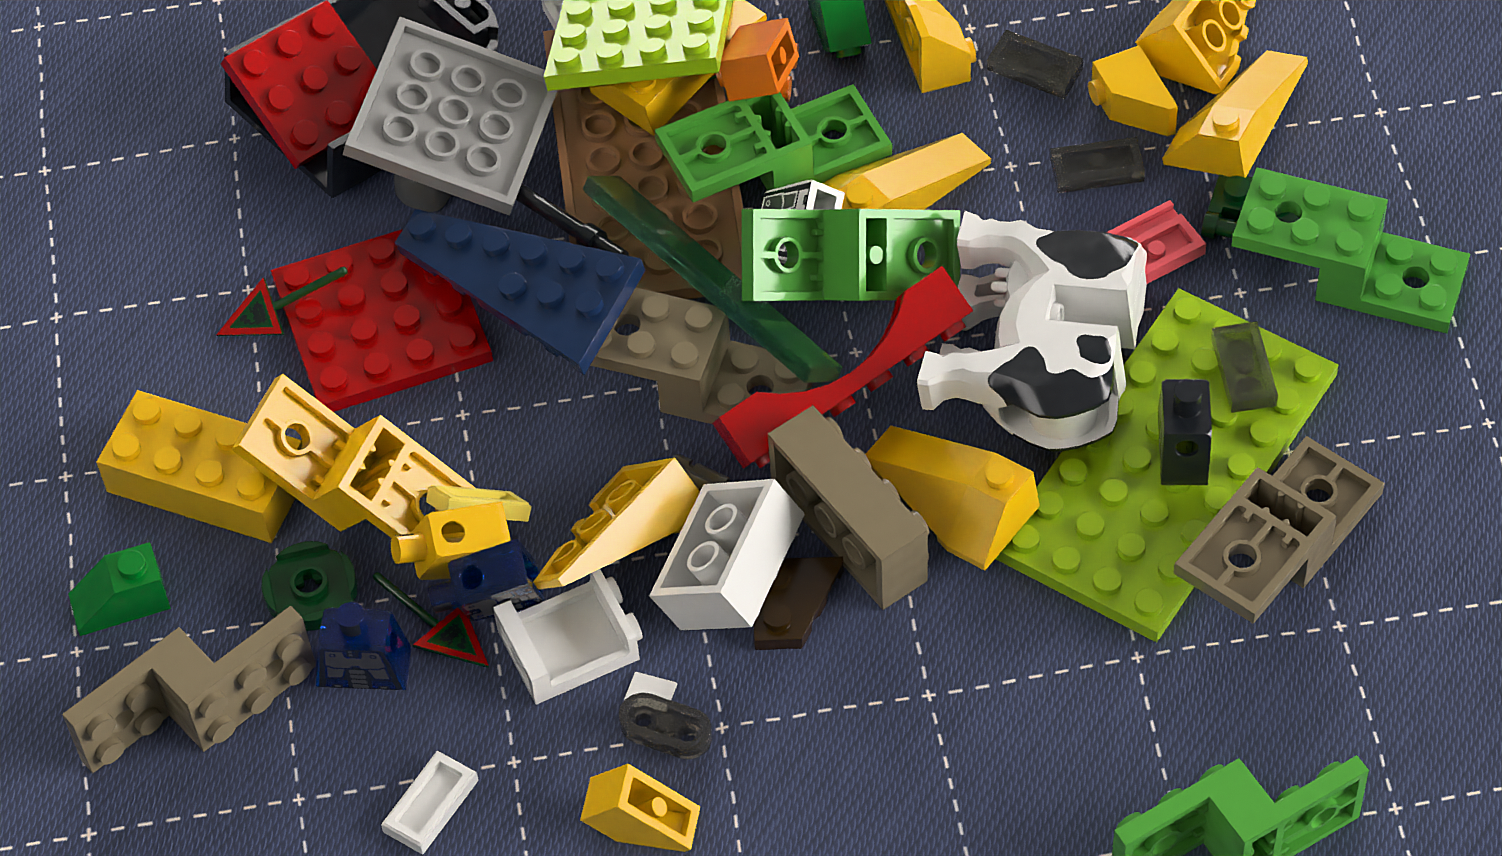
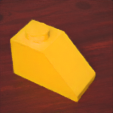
[1088,45,1178,137]
[580,764,700,852]

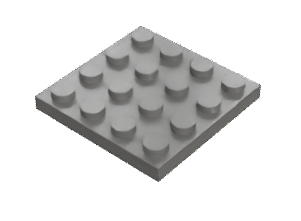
[343,17,558,216]

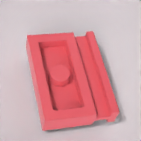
[1106,200,1206,284]

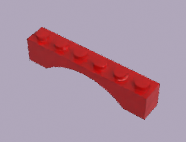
[712,266,973,469]

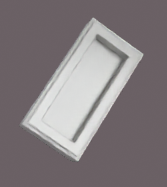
[381,751,479,855]

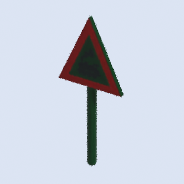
[216,267,348,336]
[373,572,489,668]

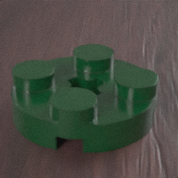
[262,541,358,631]

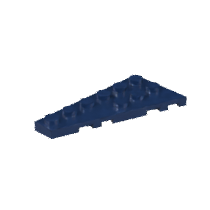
[395,209,646,375]

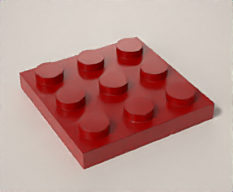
[221,0,377,169]

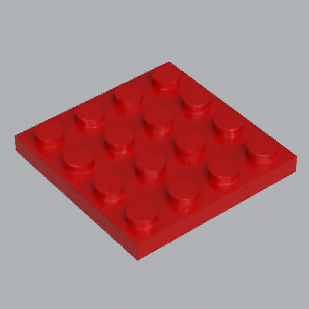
[270,229,493,412]

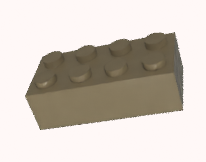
[768,405,929,610]

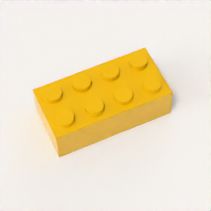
[96,390,302,543]

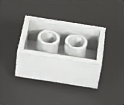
[649,479,805,630]

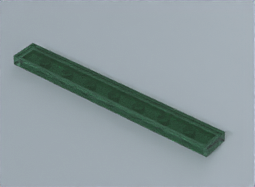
[583,176,843,383]

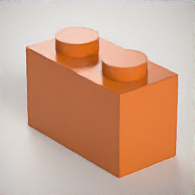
[716,18,799,102]

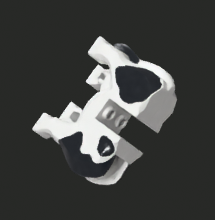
[917,211,1147,452]

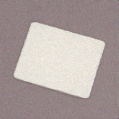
[624,672,677,712]

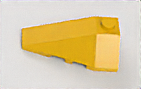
[589,0,767,136]
[884,0,976,93]
[1135,0,1256,95]
[1162,50,1308,178]
[822,133,991,210]
[865,426,1040,571]
[533,458,700,590]

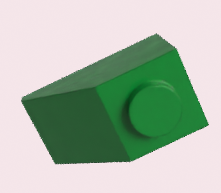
[808,0,872,58]
[68,542,171,636]

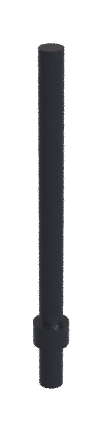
[516,183,629,256]

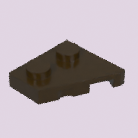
[754,556,844,650]

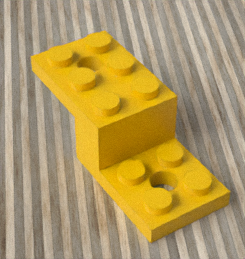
[231,374,475,538]

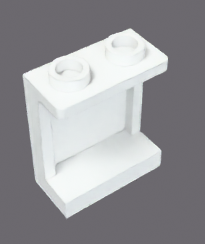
[493,569,643,705]

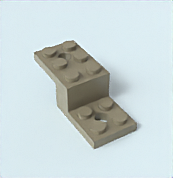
[590,288,817,424]
[1174,436,1385,624]
[62,606,316,773]

